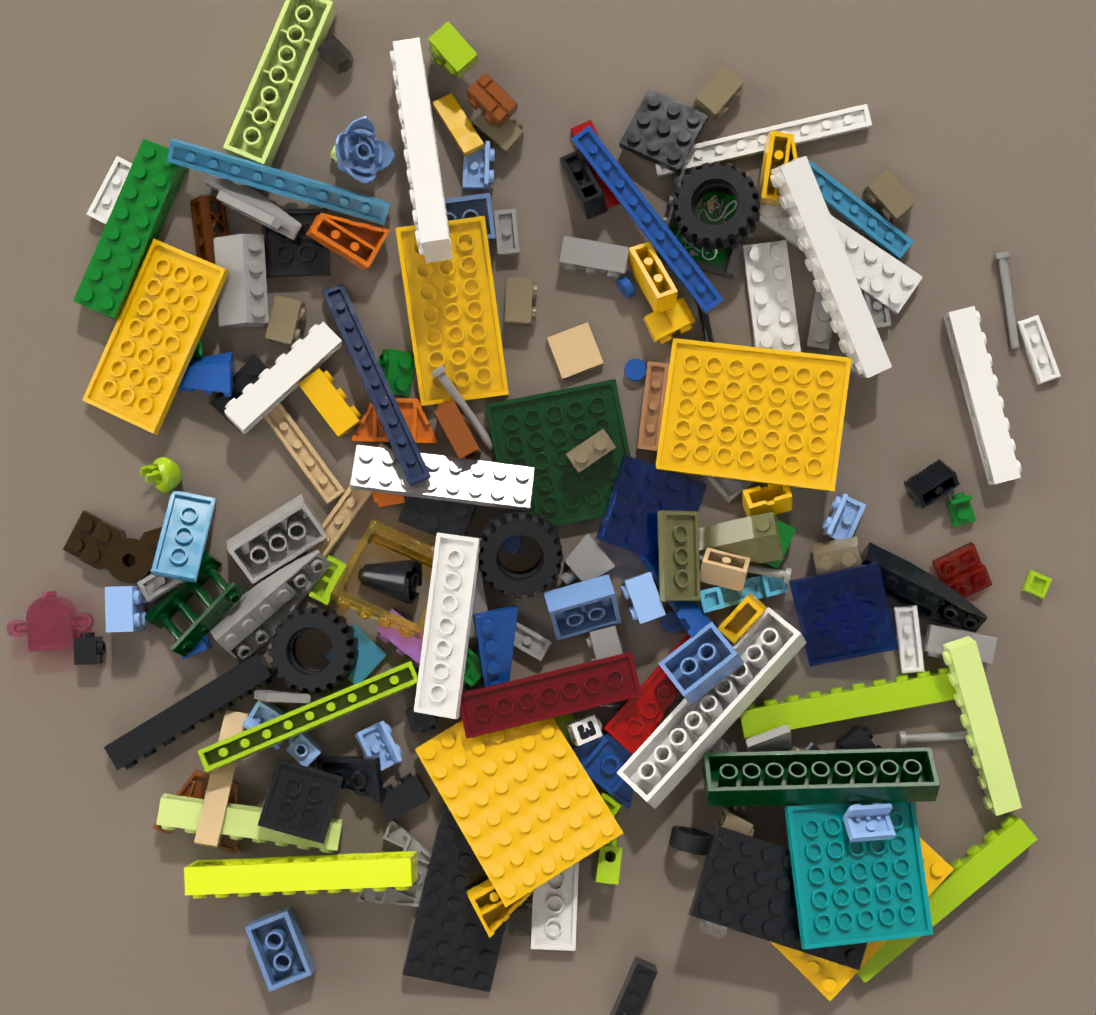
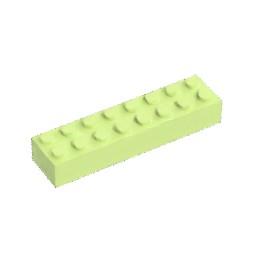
[223,0,337,167]

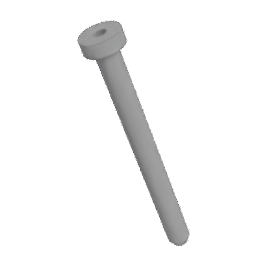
[994,252,1020,350]
[431,365,494,450]
[699,554,792,584]
[897,731,968,747]

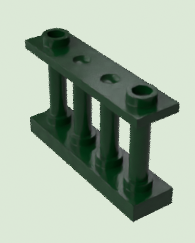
[145,552,247,657]

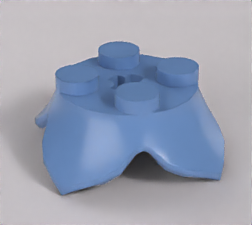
[335,116,396,184]

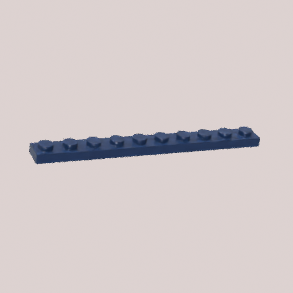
[322,283,431,487]

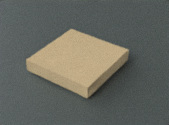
[547,322,604,380]

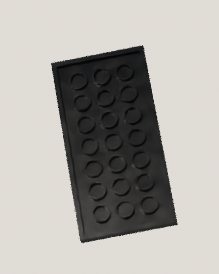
[402,801,507,992]
[689,825,868,970]

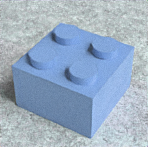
[621,572,666,624]
[105,586,148,632]

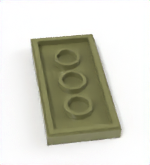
[658,510,701,601]

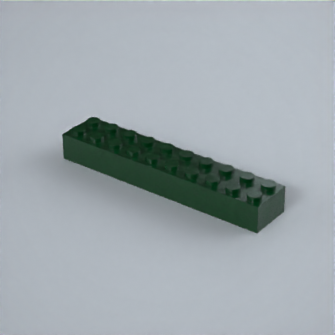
[702,747,940,807]

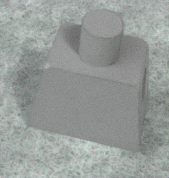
[560,534,615,586]

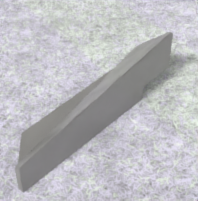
[203,175,302,240]

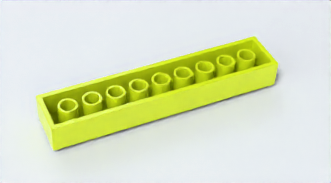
[184,851,419,899]

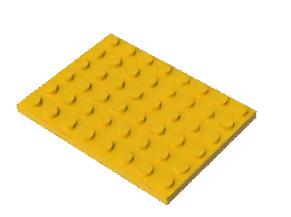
[655,338,852,492]
[415,718,624,907]

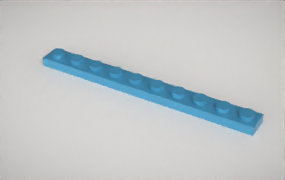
[167,138,391,225]

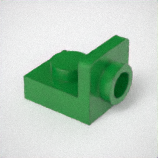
[945,492,976,527]

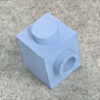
[286,732,324,767]

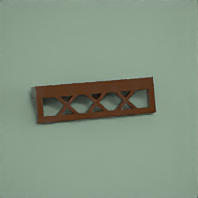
[190,196,229,264]

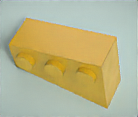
[758,131,797,206]
[467,879,533,938]

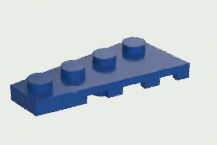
[473,605,518,688]

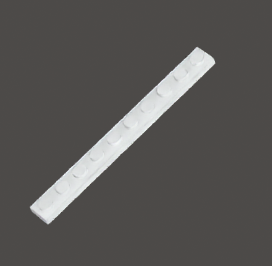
[654,104,872,177]

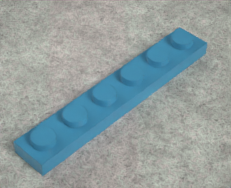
[809,160,914,260]

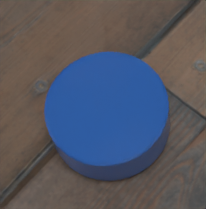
[616,276,636,299]
[624,358,647,381]
[501,535,522,554]
[661,610,683,633]

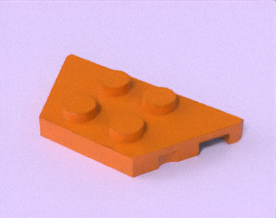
[351,398,437,444]

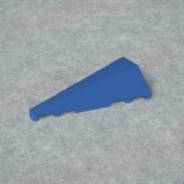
[178,351,235,397]
[629,536,711,637]

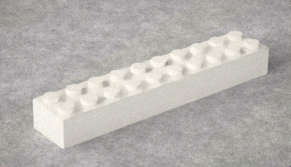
[390,37,453,263]
[770,156,892,378]
[617,607,807,809]

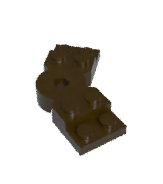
[62,510,162,583]

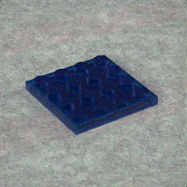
[596,455,707,562]
[789,562,899,666]

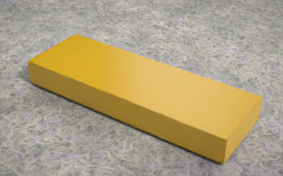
[432,93,484,157]

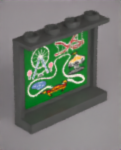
[654,168,759,279]

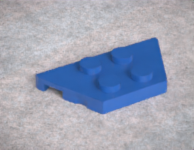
[571,732,634,809]

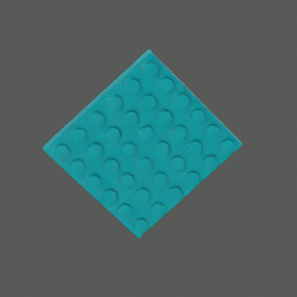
[784,802,934,949]

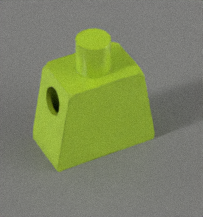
[593,838,622,885]

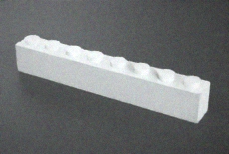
[943,306,1022,485]

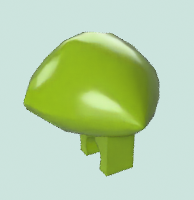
[140,457,182,494]

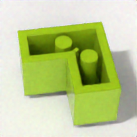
[428,21,479,79]

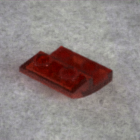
[932,542,993,598]

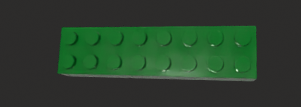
[73,138,188,320]

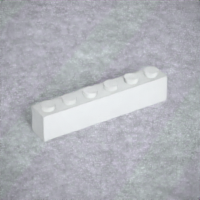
[224,322,342,435]

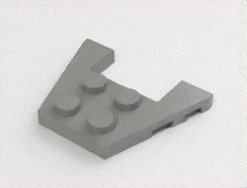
[355,820,431,907]

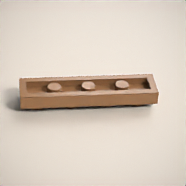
[637,361,670,452]

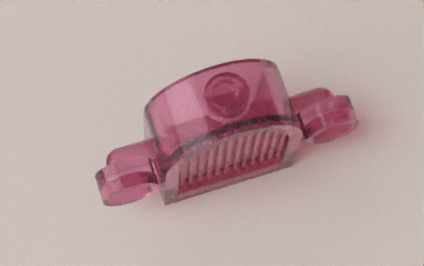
[6,591,94,652]

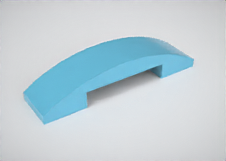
[700,575,788,613]

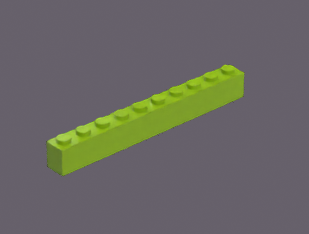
[198,661,418,773]
[738,667,956,738]
[857,815,1038,983]

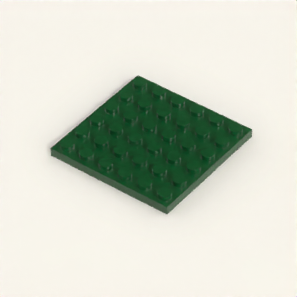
[485,379,641,526]

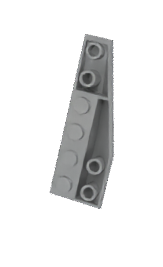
[210,550,331,663]

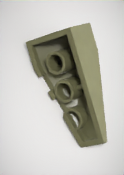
[699,512,784,564]

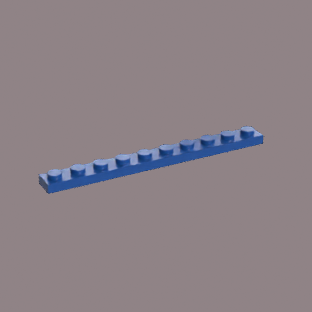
[571,126,724,315]

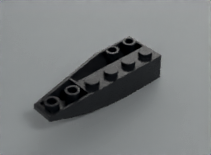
[845,542,987,633]

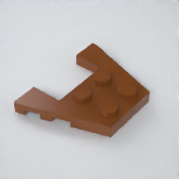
[152,769,239,854]

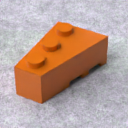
[306,213,390,270]

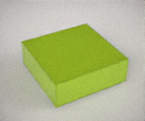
[1021,570,1052,599]

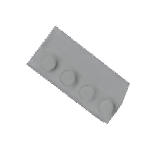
[213,234,269,327]
[227,494,328,584]

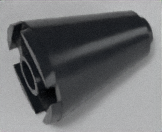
[358,560,423,604]

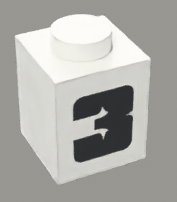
[565,715,603,746]

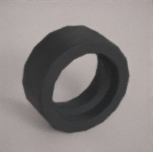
[669,826,713,855]

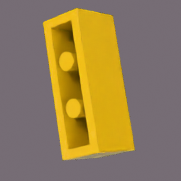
[628,241,678,314]
[298,368,361,438]

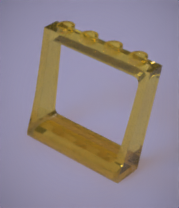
[330,519,435,639]

